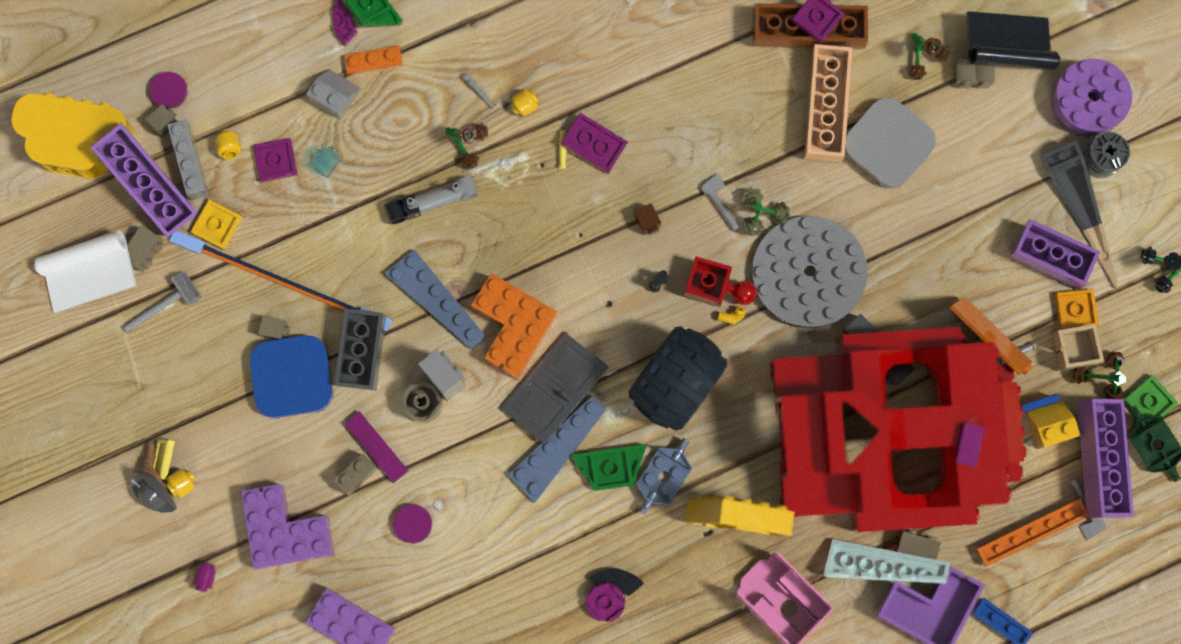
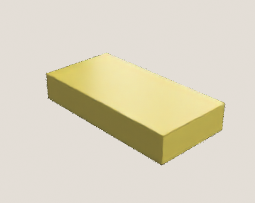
[153,439,175,480]

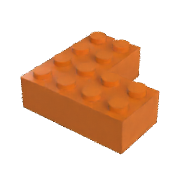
[471,273,557,380]

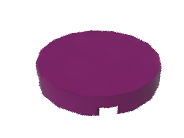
[150,72,188,109]
[393,504,432,544]
[586,582,625,622]

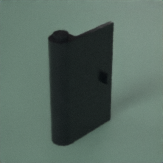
[966,11,1061,70]

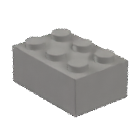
[418,349,465,401]

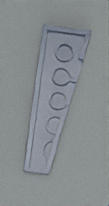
[385,250,486,350]
[508,396,606,503]

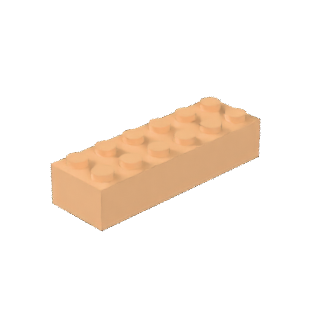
[804,44,852,163]

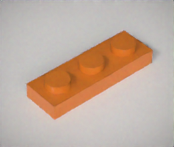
[344,45,403,75]

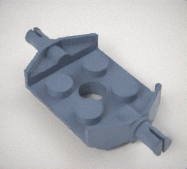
[636,438,692,515]

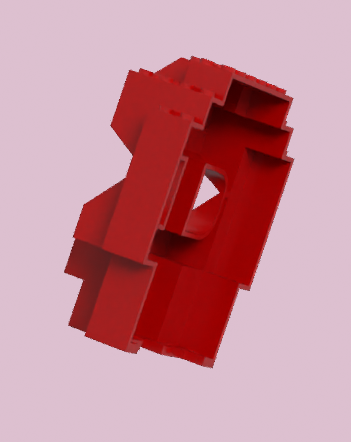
[769,327,1027,532]

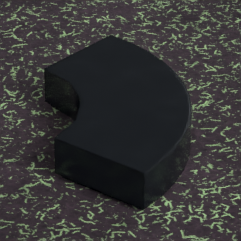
[589,569,644,596]

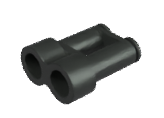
[649,270,668,293]

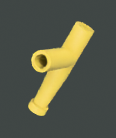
[559,131,567,169]

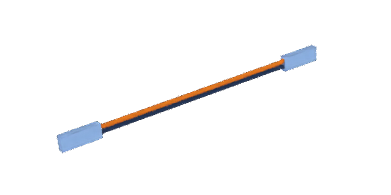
[169,231,392,332]

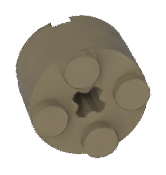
[402,382,443,423]

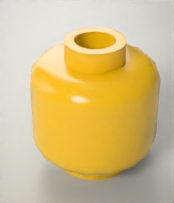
[511,88,539,116]
[214,131,241,160]
[166,469,196,498]

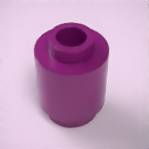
[192,562,216,592]

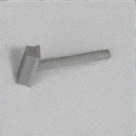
[123,272,202,333]

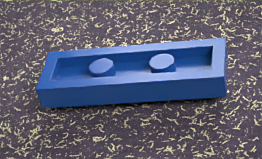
[972,598,1033,644]

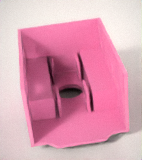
[734,552,834,644]

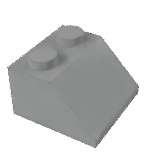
[306,69,361,119]

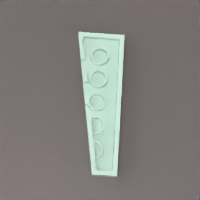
[824,539,950,584]

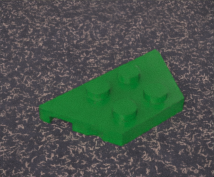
[342,0,403,27]
[572,444,646,491]

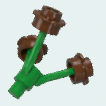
[908,32,950,80]
[445,122,488,170]
[1073,351,1126,399]

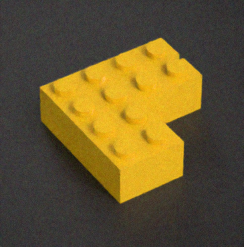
[685,496,794,536]

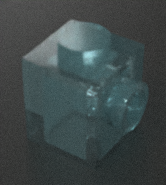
[310,146,341,178]

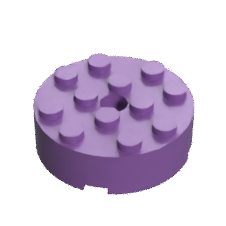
[1051,59,1132,138]

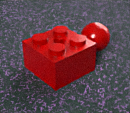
[684,256,757,307]

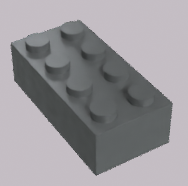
[334,308,386,391]

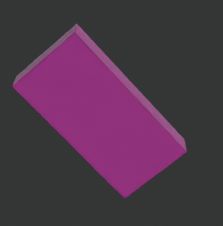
[955,423,985,467]

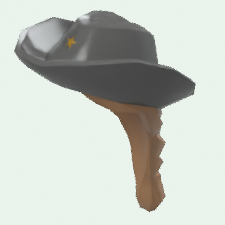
[131,441,177,513]

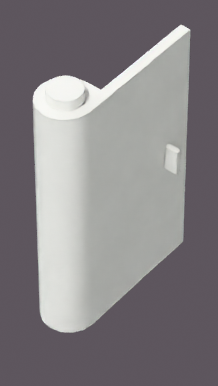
[34,230,137,313]

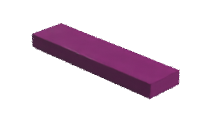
[345,411,409,483]

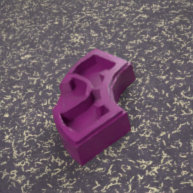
[333,0,358,46]

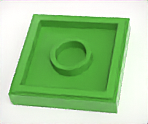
[1124,375,1178,417]

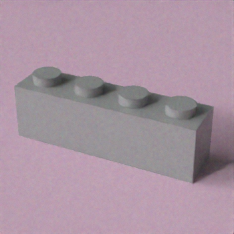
[167,119,210,201]

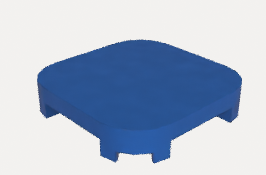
[250,335,334,419]

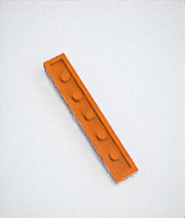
[975,498,1087,567]

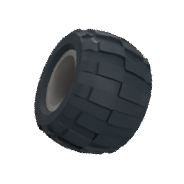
[628,326,727,431]

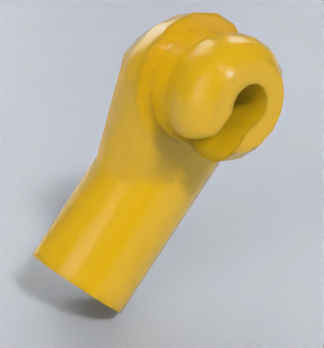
[717,306,745,324]

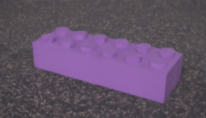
[90,122,198,238]
[1077,399,1134,519]

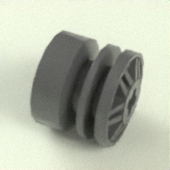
[1083,132,1130,178]

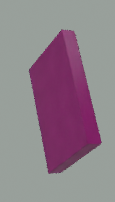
[560,112,628,174]

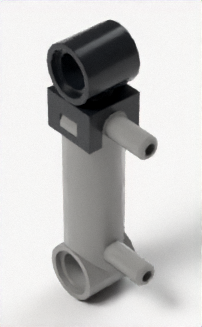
[384,176,478,224]

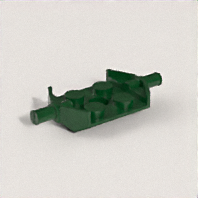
[1127,405,1181,482]

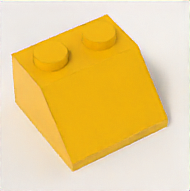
[1026,401,1081,449]

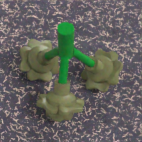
[741,187,790,236]

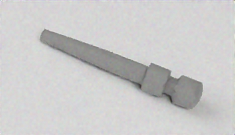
[463,73,495,109]

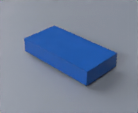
[1021,394,1060,413]

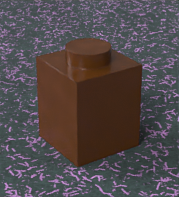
[634,203,661,235]

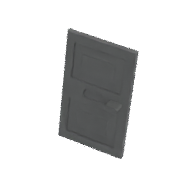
[500,332,609,444]

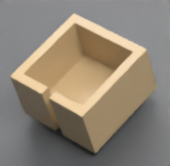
[1052,324,1104,371]

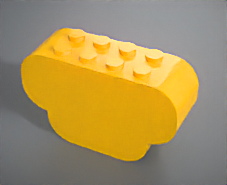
[12,93,136,179]

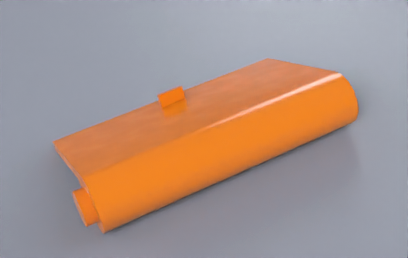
[950,297,1033,375]

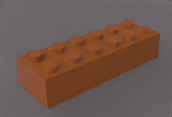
[753,3,868,49]

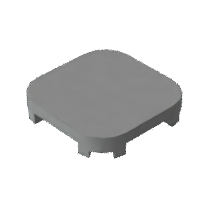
[845,98,936,188]

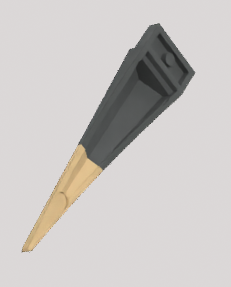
[1041,140,1119,289]

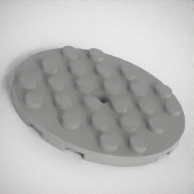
[752,216,868,328]

